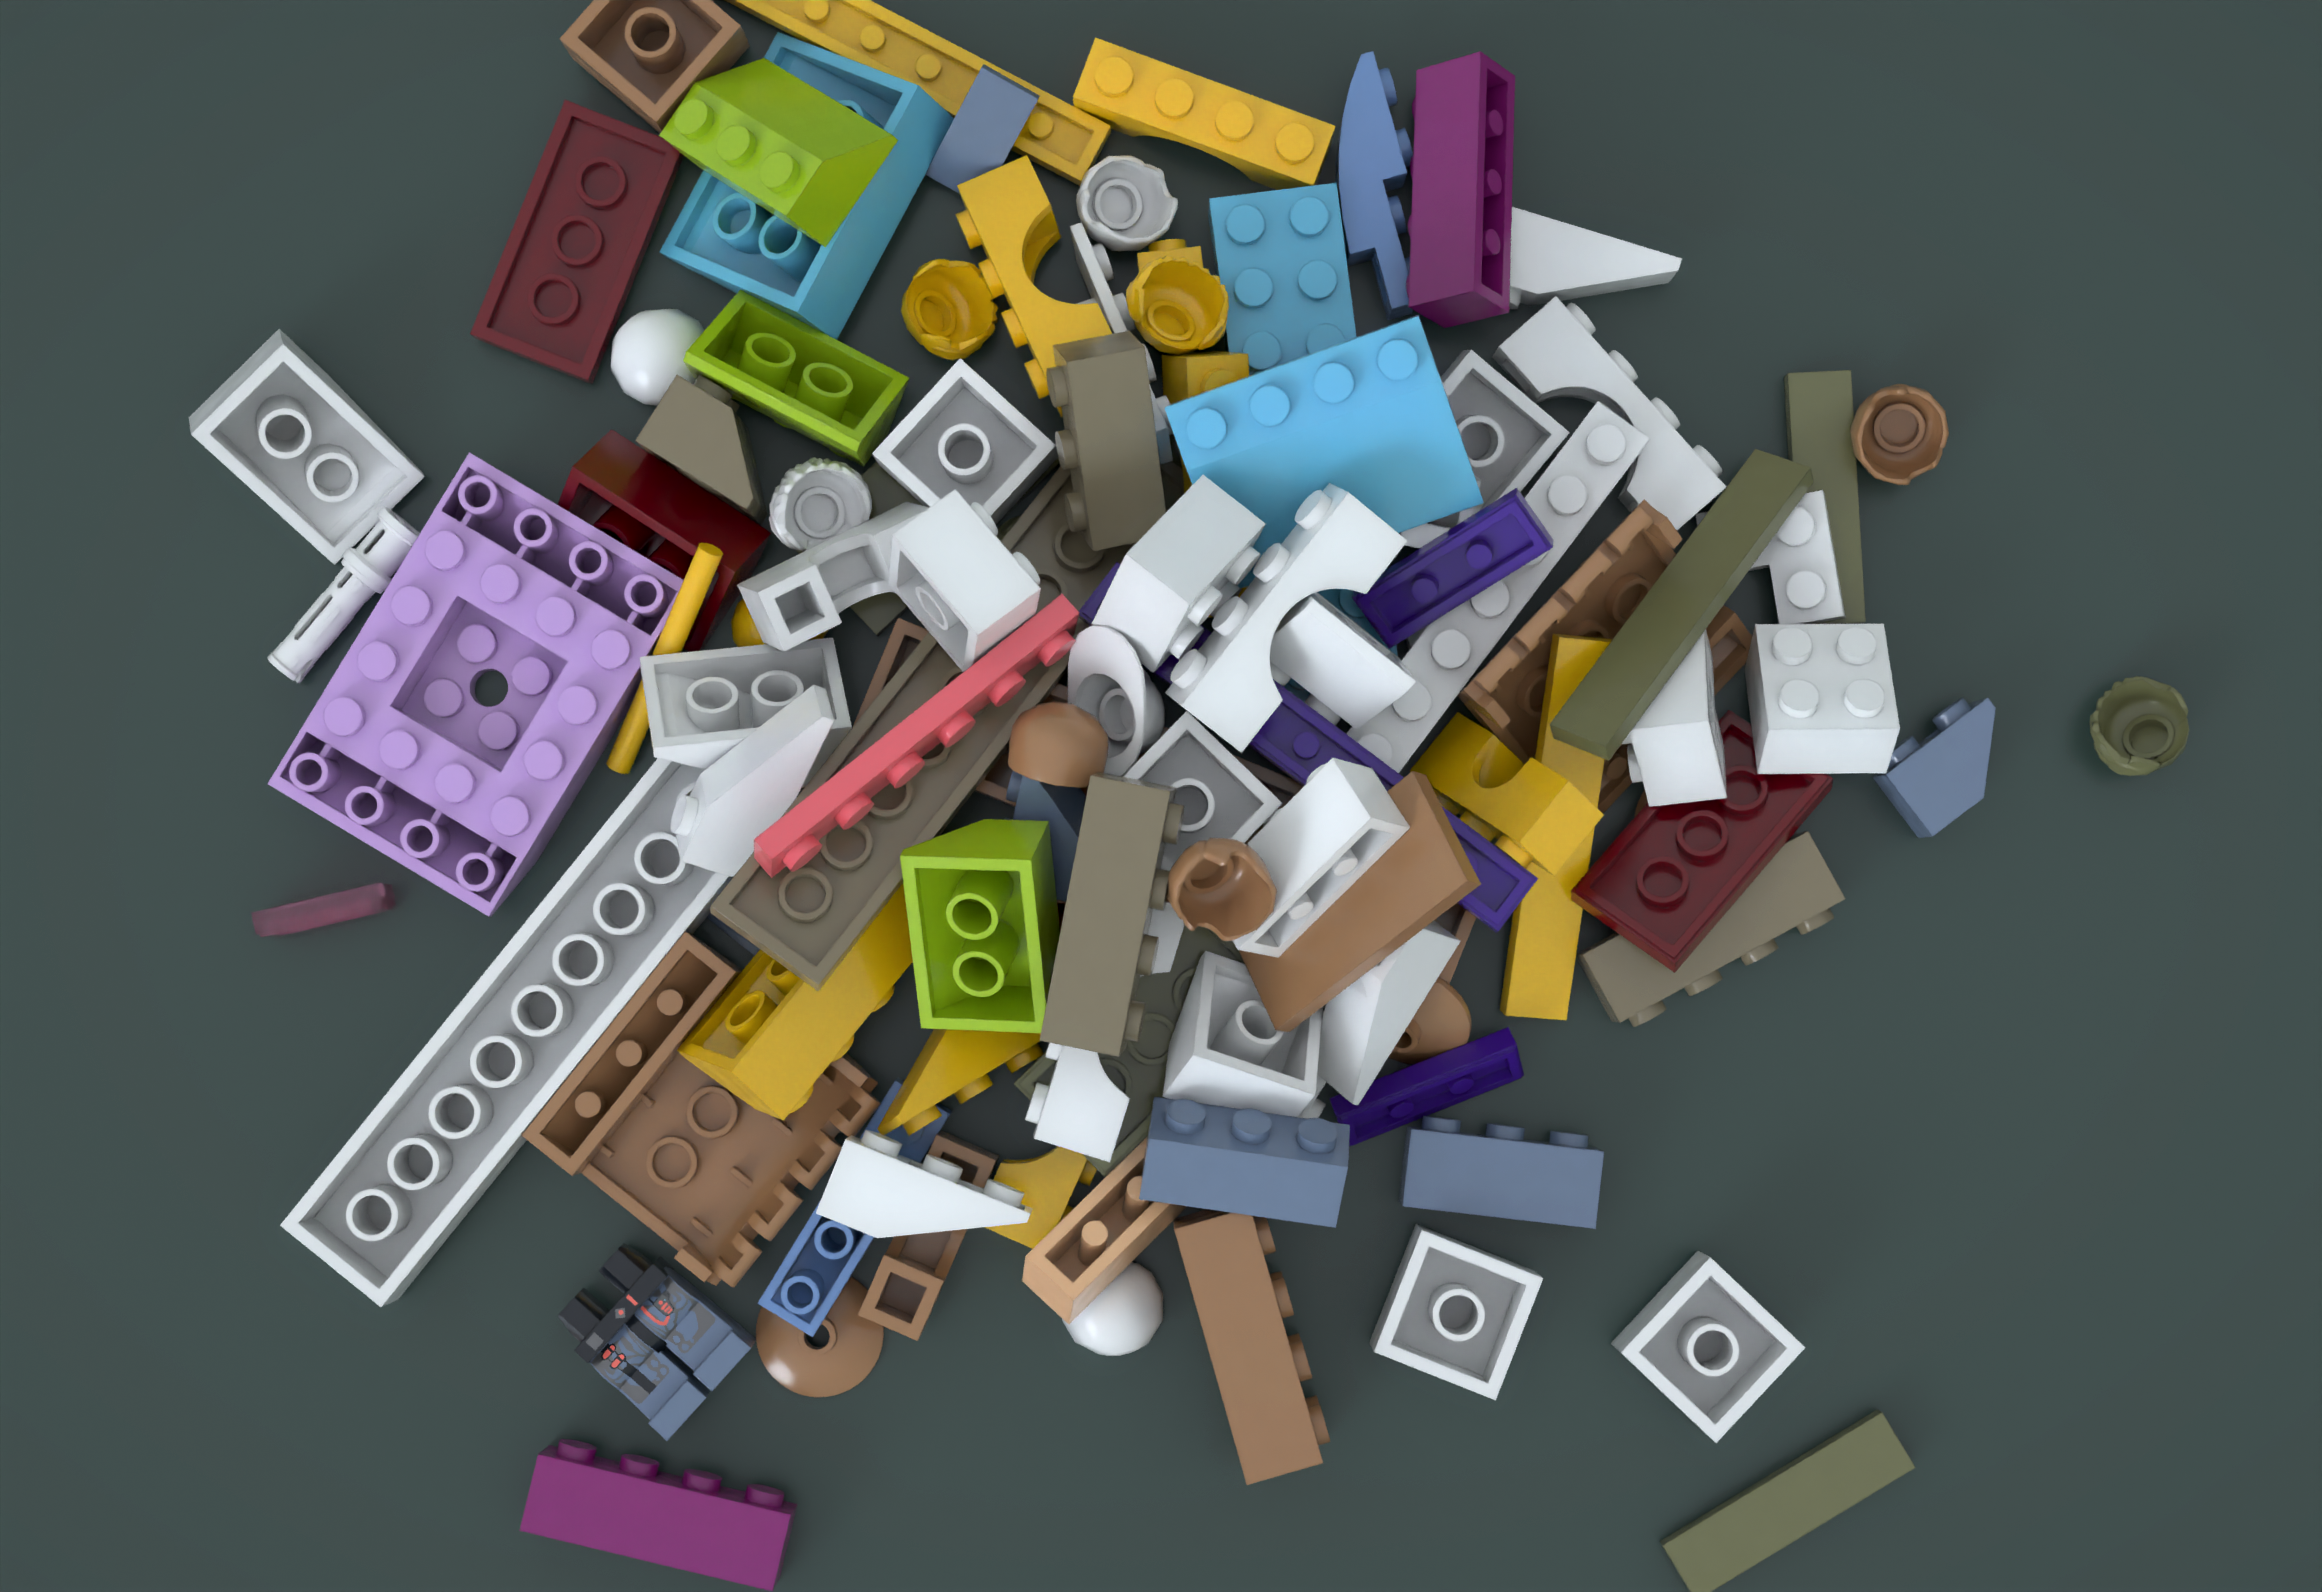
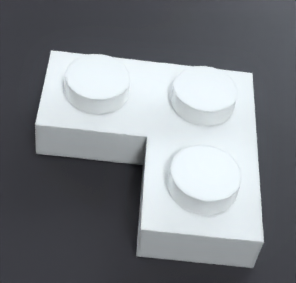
[1696,490,1846,624]

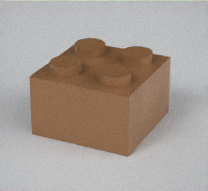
[560,0,750,134]

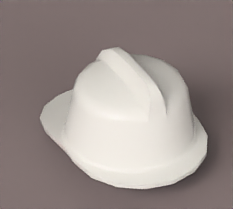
[1068,625,1165,776]

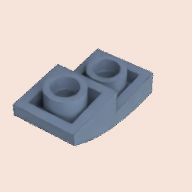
[925,64,1040,194]

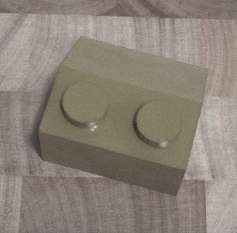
[635,375,768,525]

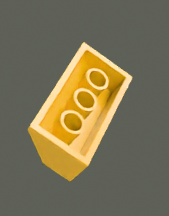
[677,884,913,1121]

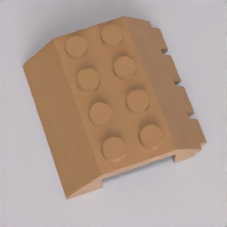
[1457,499,1752,813]
[521,931,881,1287]

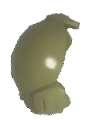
[2089,676,2189,776]

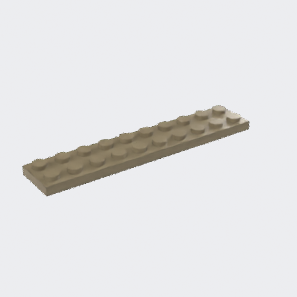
[710,461,1184,992]

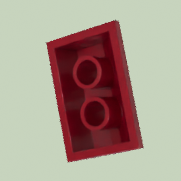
[557,429,771,652]

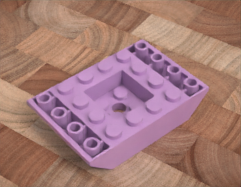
[268,452,683,917]

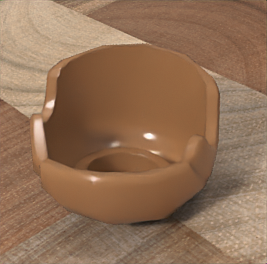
[1850,384,1949,485]
[1008,701,1109,788]
[1166,838,1277,941]

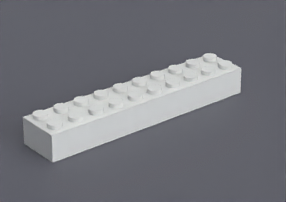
[280,758,732,1307]

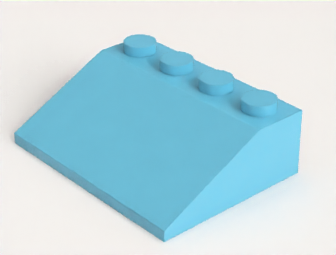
[660,32,954,340]
[1164,315,1484,588]

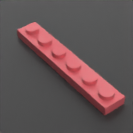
[754,594,1080,878]

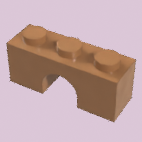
[858,1131,999,1341]

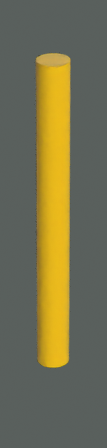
[606,543,723,774]

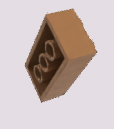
[1173,1209,1331,1485]

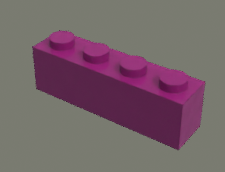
[1406,51,1515,328]
[519,1439,798,1591]

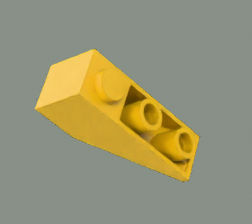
[877,1029,1044,1136]

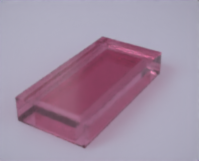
[251,883,396,937]

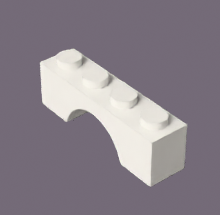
[1493,296,1726,530]
[1165,483,1407,753]
[1025,902,1185,1162]

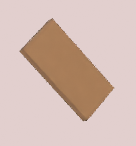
[1239,771,1481,1032]

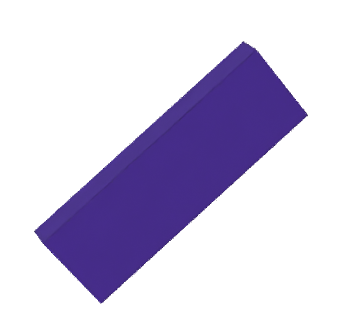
[1352,488,1553,649]
[1329,1027,1524,1146]

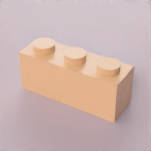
[1022,1136,1187,1324]

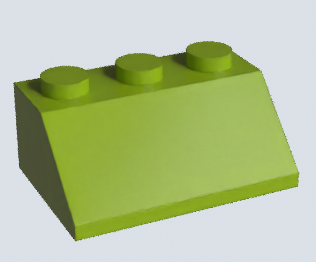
[659,58,898,248]
[683,289,909,467]
[900,819,1060,1033]

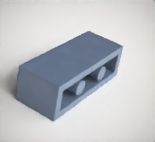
[1139,1097,1350,1228]
[1398,1116,1604,1229]

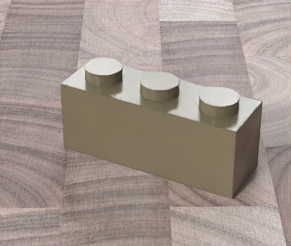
[1046,331,1166,551]

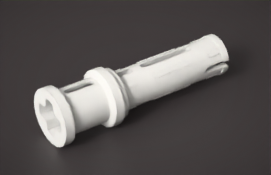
[267,506,420,684]

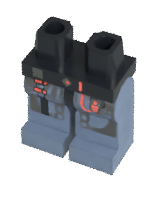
[558,1243,756,1441]

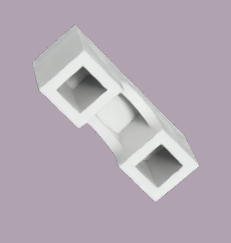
[737,502,929,652]

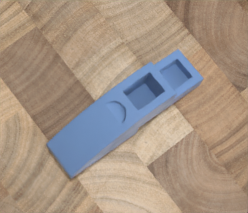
[1335,51,1413,320]
[758,1078,952,1337]

